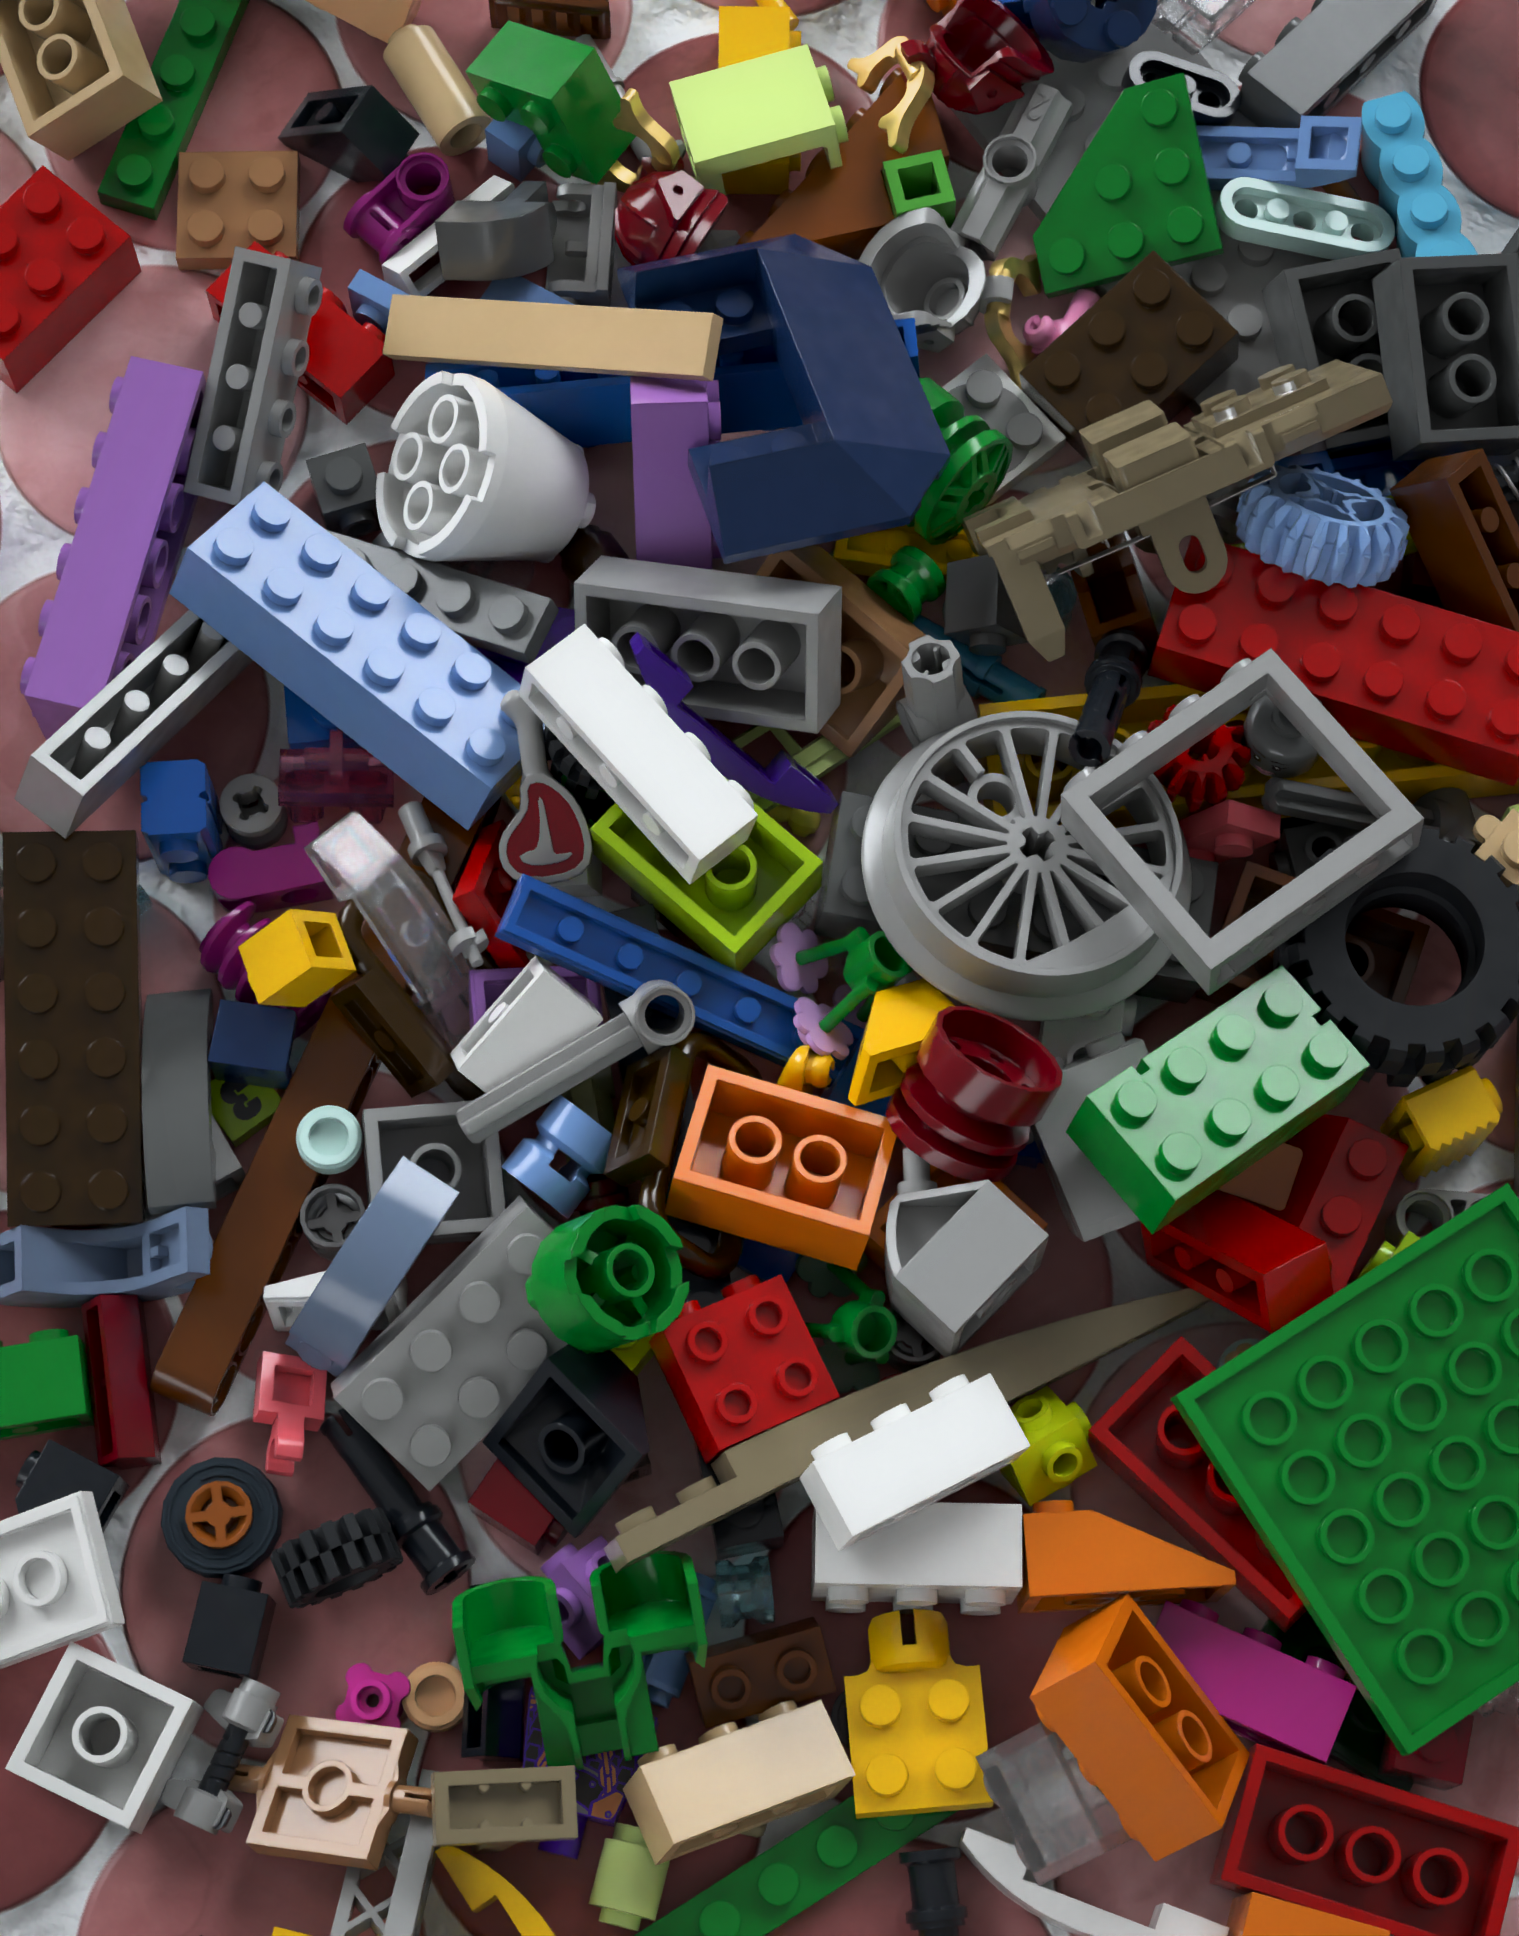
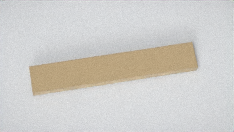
[382,294,723,381]

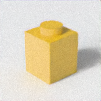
[238,909,356,1007]

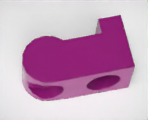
[208,822,334,913]

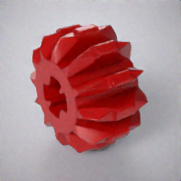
[1146,704,1251,813]

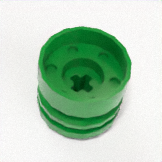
[906,378,1013,545]

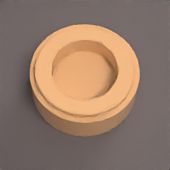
[402,1662,464,1733]

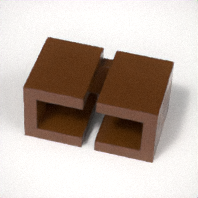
[1070,532,1159,664]

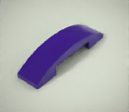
[629,632,839,814]

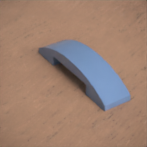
[1196,115,1362,191]

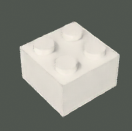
[5,1641,204,1834]

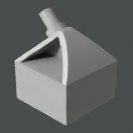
[884,1148,1049,1357]

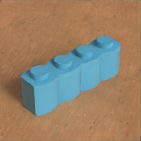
[1361,91,1478,258]

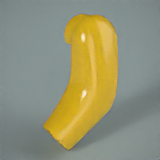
[777,1045,835,1095]

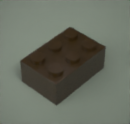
[1019,250,1239,467]

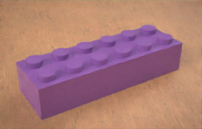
[20,356,206,740]

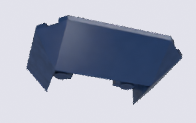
[617,234,951,564]

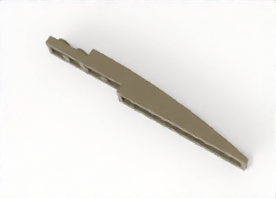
[603,1288,1211,1573]

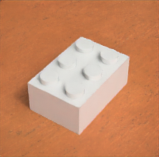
[811,1502,1022,1616]

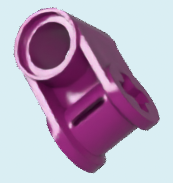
[343,152,455,264]

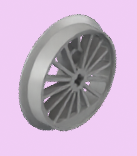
[861,711,1192,1021]

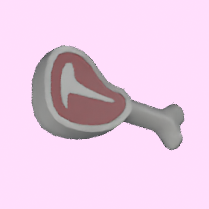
[499,690,593,885]

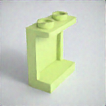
[669,44,849,195]

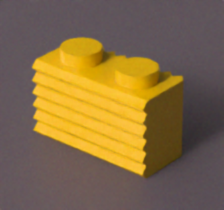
[1380,1065,1503,1183]

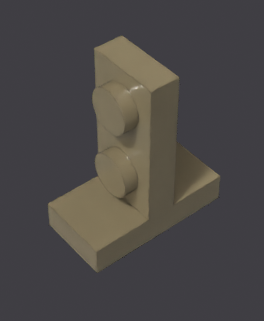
[431,1765,578,1854]

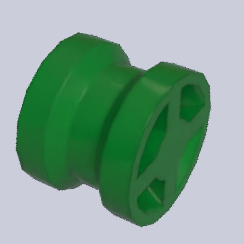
[866,545,946,623]

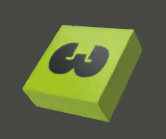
[211,1078,281,1148]

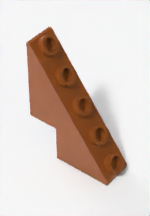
[735,67,950,260]

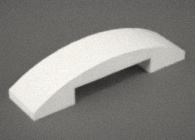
[958,1827,1230,1936]

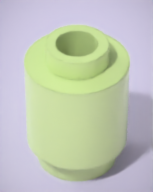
[588,1823,670,1931]

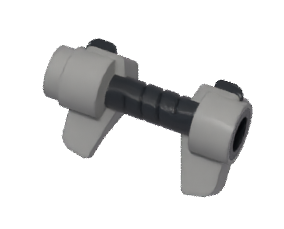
[162,1676,284,1835]

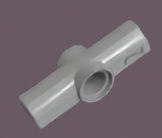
[950,82,1073,261]
[896,635,978,787]

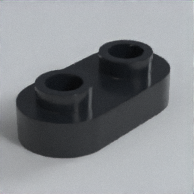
[1121,51,1241,126]

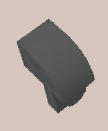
[434,181,557,281]

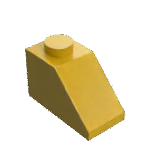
[848,978,955,1106]

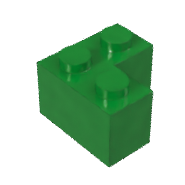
[465,20,636,184]

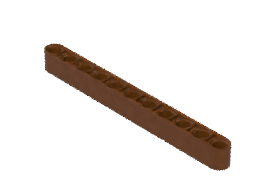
[150,796,502,1416]

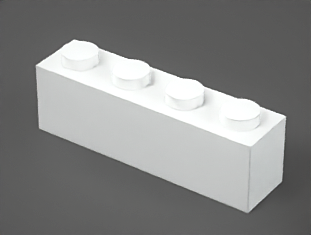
[518,624,758,885]

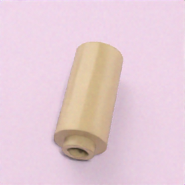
[383,24,492,156]

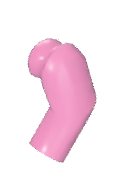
[1023,289,1100,355]

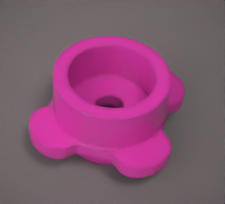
[335,1663,411,1728]

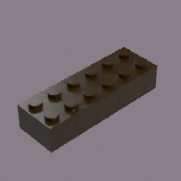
[2,830,145,1230]

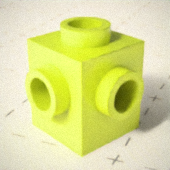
[999,1386,1098,1506]

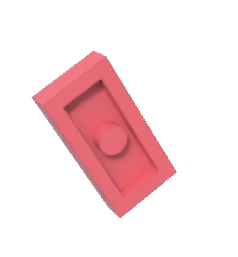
[1178,799,1281,864]

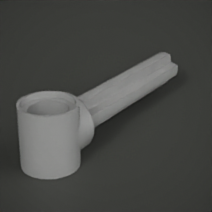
[456,979,695,1144]

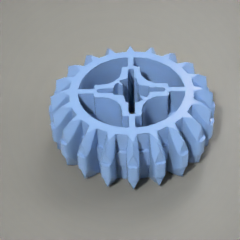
[1235,464,1410,588]

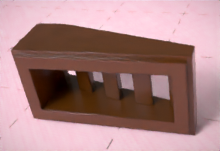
[488,0,611,39]

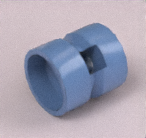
[501,1095,612,1219]

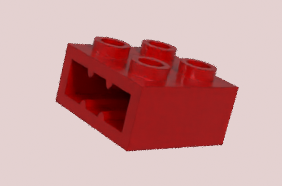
[649,1274,840,1464]

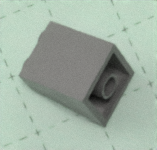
[1030,1031,1149,1242]

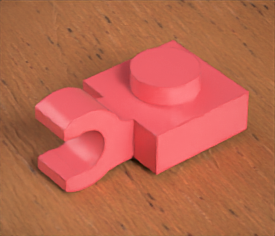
[253,1351,327,1477]

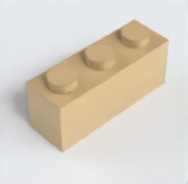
[623,1700,856,1866]

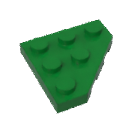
[1033,73,1224,299]

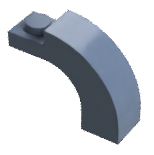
[285,1156,459,1377]
[0,1206,213,1308]

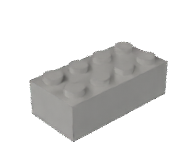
[574,555,842,734]
[331,1195,568,1492]

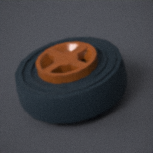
[161,1457,283,1579]

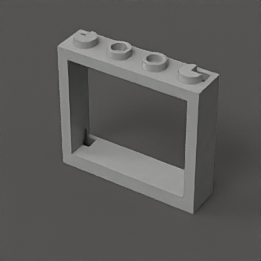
[1061,648,1424,996]

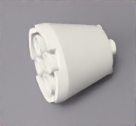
[376,371,596,563]

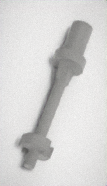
[398,801,489,967]

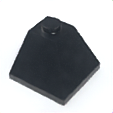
[482,1344,650,1538]

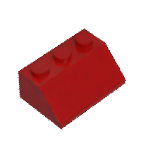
[1241,1114,1409,1294]

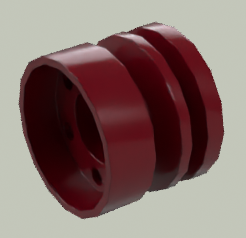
[885,1006,1063,1182]

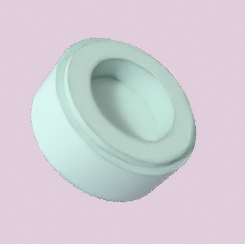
[296,1105,363,1175]

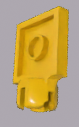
[844,1608,993,1819]

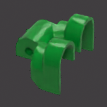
[452,1551,708,1770]

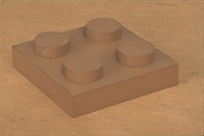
[176,151,300,270]

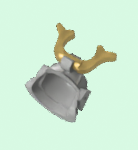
[859,207,1042,389]

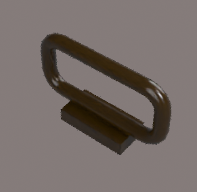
[330,866,500,1101]
[604,1031,764,1280]

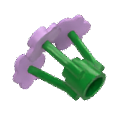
[770,922,913,1060]

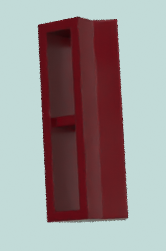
[81,1295,162,1470]

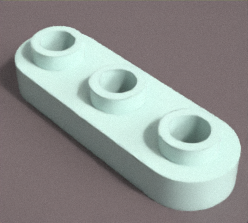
[1214,177,1395,260]

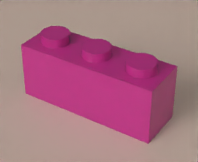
[1155,1599,1357,1765]

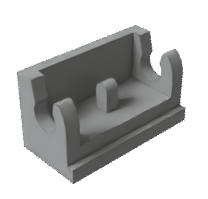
[545,182,617,307]

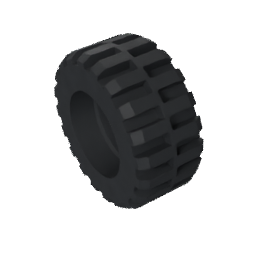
[1273,825,1519,1087]

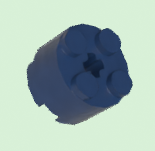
[1023,0,1158,63]

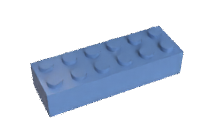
[169,481,545,831]

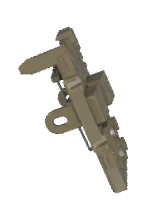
[962,359,1393,662]

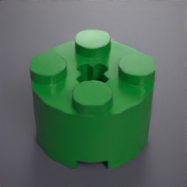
[525,1204,689,1354]

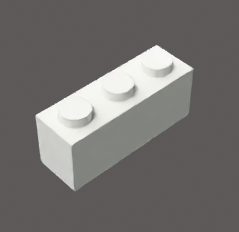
[799,1373,1031,1552]

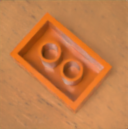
[665,1064,897,1271]
[1029,1593,1250,1862]

